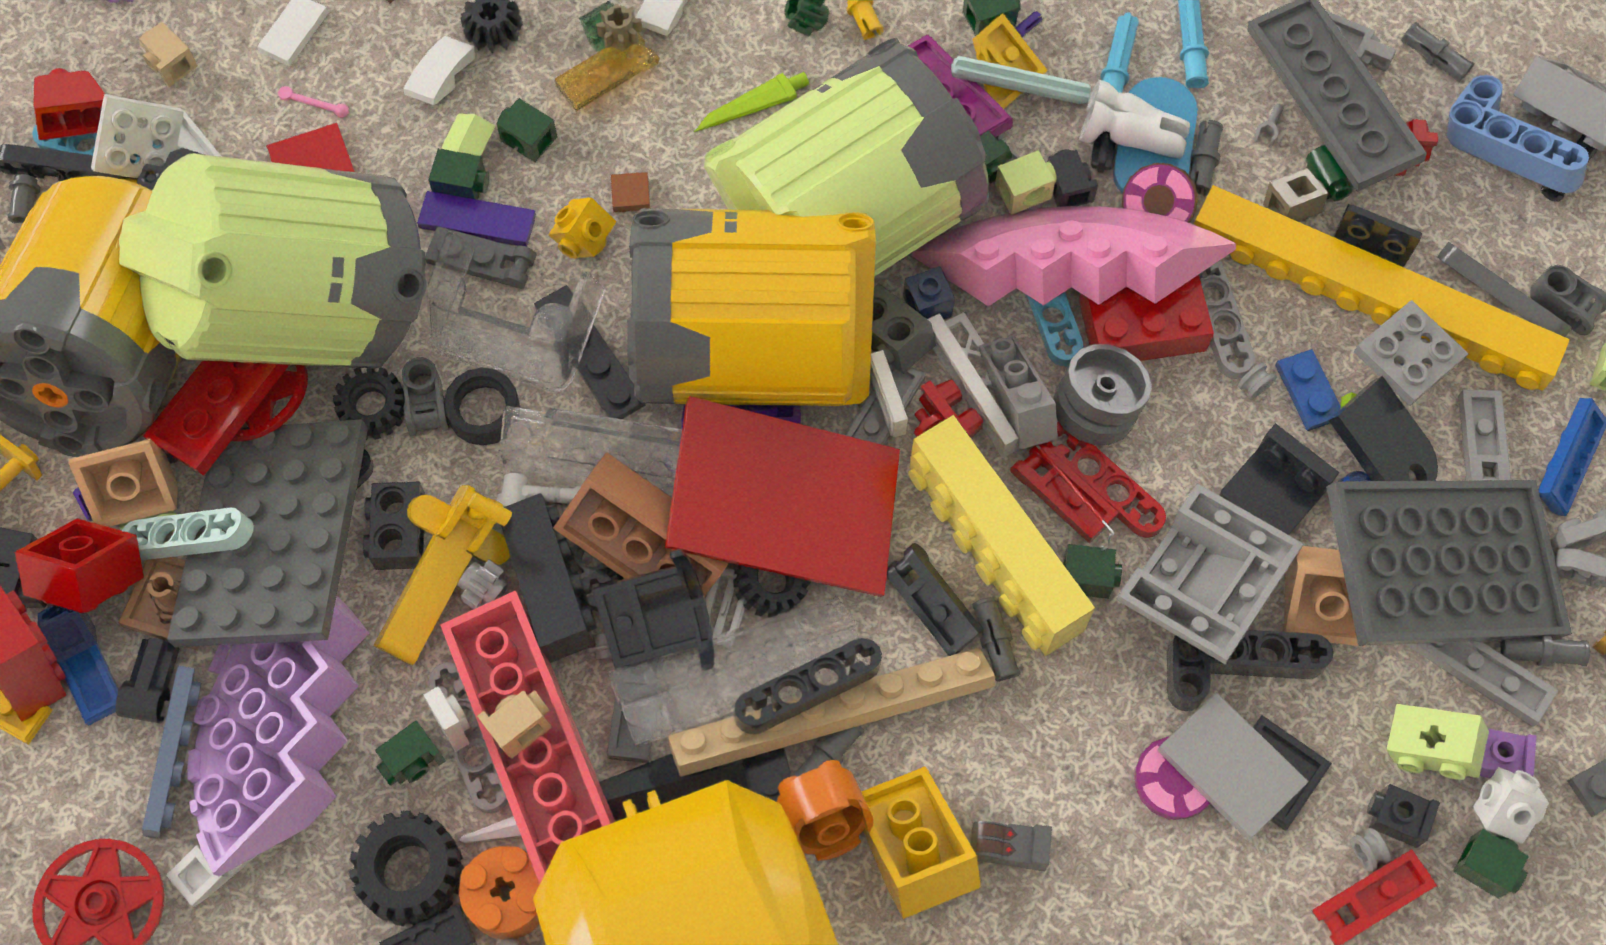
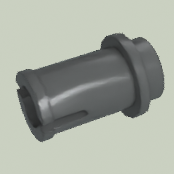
[7,174,40,223]

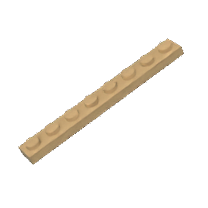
[668,647,995,777]

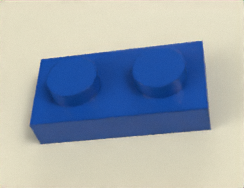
[1275,349,1341,431]

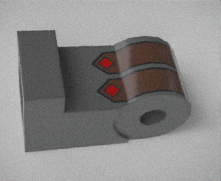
[970,821,1052,872]

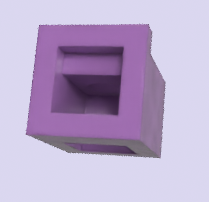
[1480,729,1537,778]

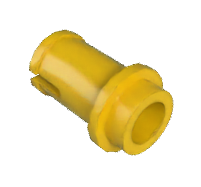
[846,0,884,40]

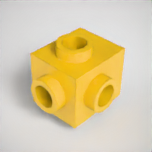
[548,197,617,259]

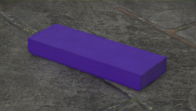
[417,191,536,247]

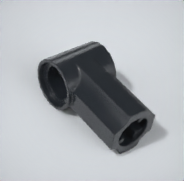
[116,637,180,724]

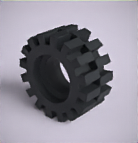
[333,367,405,440]
[733,565,811,618]

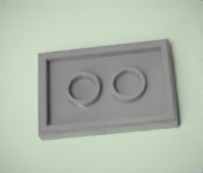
[1157,692,1308,841]

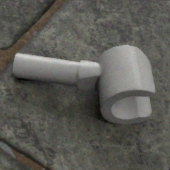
[1254,103,1284,147]

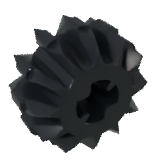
[460,0,523,54]

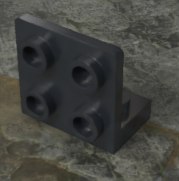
[1333,204,1422,267]
[1219,423,1340,535]

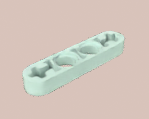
[121,508,254,560]

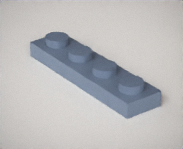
[142,666,201,838]

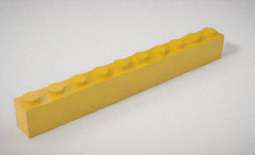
[1194,185,1570,391]

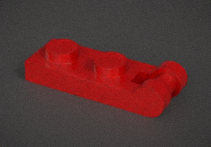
[1010,443,1119,544]
[1312,849,1437,945]

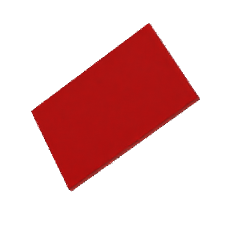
[665,396,900,597]

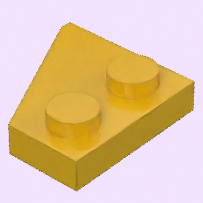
[972,14,1048,109]

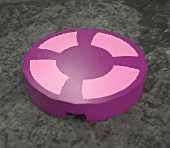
[1134,737,1210,820]

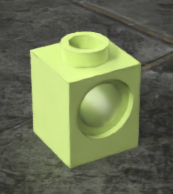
[995,150,1057,215]

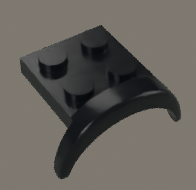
[593,550,715,671]

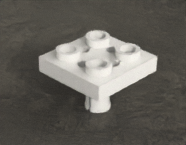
[91,94,184,178]

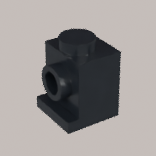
[1047,149,1098,207]
[1367,784,1440,848]

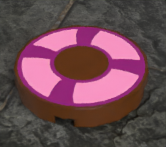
[1122,163,1198,223]

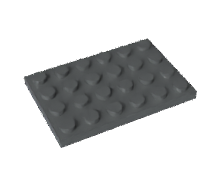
[167,419,368,647]
[1326,480,1572,646]

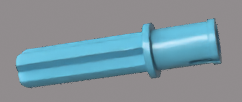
[1178,0,1209,88]
[1100,13,1139,93]

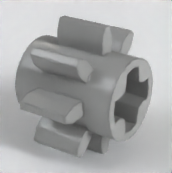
[457,559,508,609]

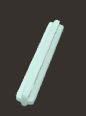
[951,56,1091,104]

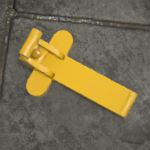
[373,484,512,665]

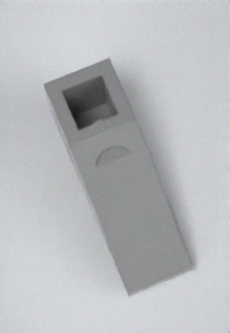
[979,336,1058,449]

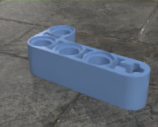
[1447,75,1589,193]

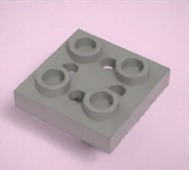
[1354,300,1469,406]

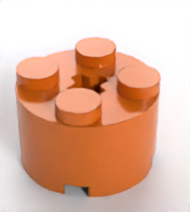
[777,760,874,861]
[459,846,540,940]

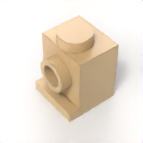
[139,22,198,88]
[477,690,552,759]

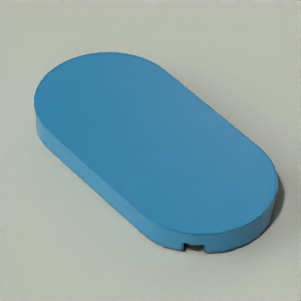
[1113,77,1198,193]

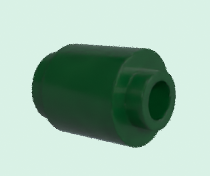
[1306,145,1353,201]

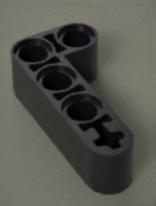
[1167,630,1334,711]

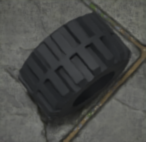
[349,810,464,927]

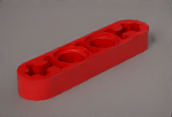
[1043,422,1166,538]

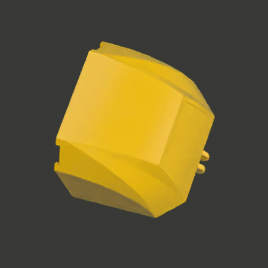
[533,780,838,945]

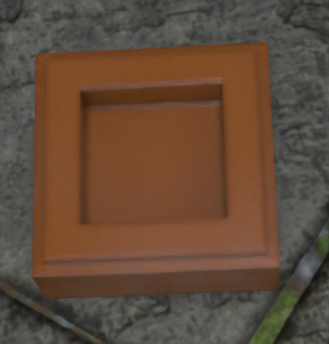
[611,172,650,212]

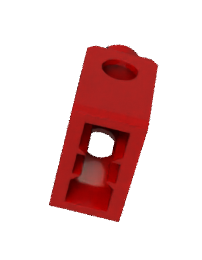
[33,68,105,140]

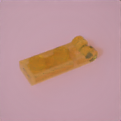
[554,33,660,112]

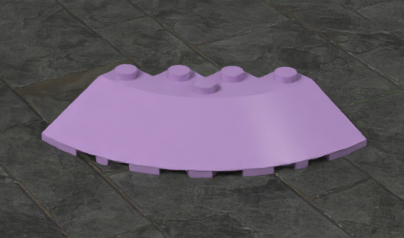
[187,596,369,877]

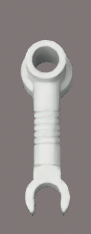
[497,473,581,507]

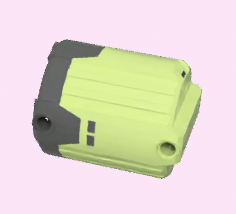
[704,38,990,277]
[119,153,427,369]

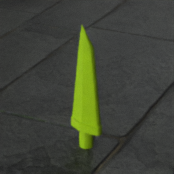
[694,72,809,132]

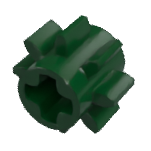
[784,0,829,37]

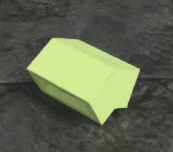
[441,114,495,156]

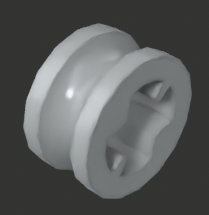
[1238,362,1277,400]
[1351,828,1391,872]

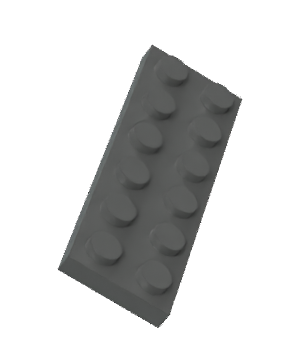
[1247,0,1426,192]

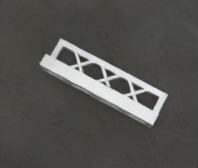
[927,312,1020,458]

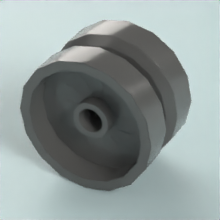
[1053,344,1152,445]

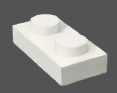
[424,686,471,752]

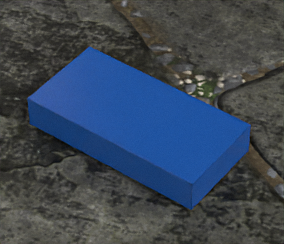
[58,643,119,726]

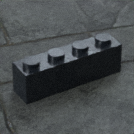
[501,493,598,663]

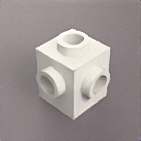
[1473,767,1549,844]

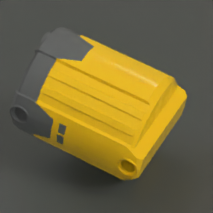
[0,176,182,457]
[627,208,876,406]

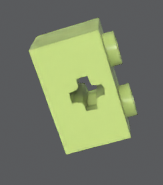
[1386,704,1489,780]

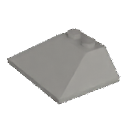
[1116,483,1303,664]

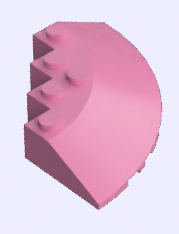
[911,206,1236,306]

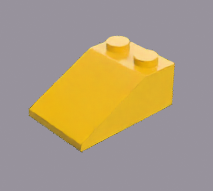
[861,766,981,919]

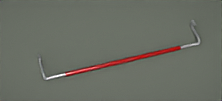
[1018,445,1114,551]

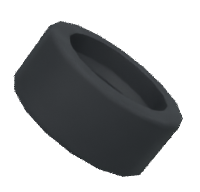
[444,367,521,446]

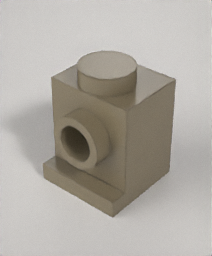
[1263,168,1328,222]

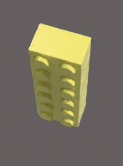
[908,415,1095,656]

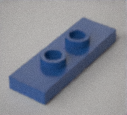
[1538,398,1606,516]

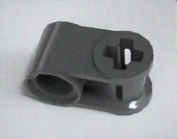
[1530,265,1606,335]
[402,357,450,436]

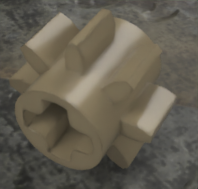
[596,3,643,51]

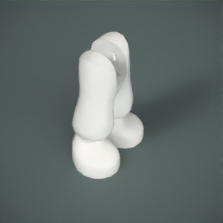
[1079,80,1190,158]

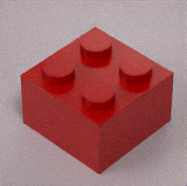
[15,518,144,614]

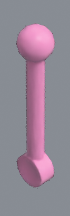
[278,86,349,118]

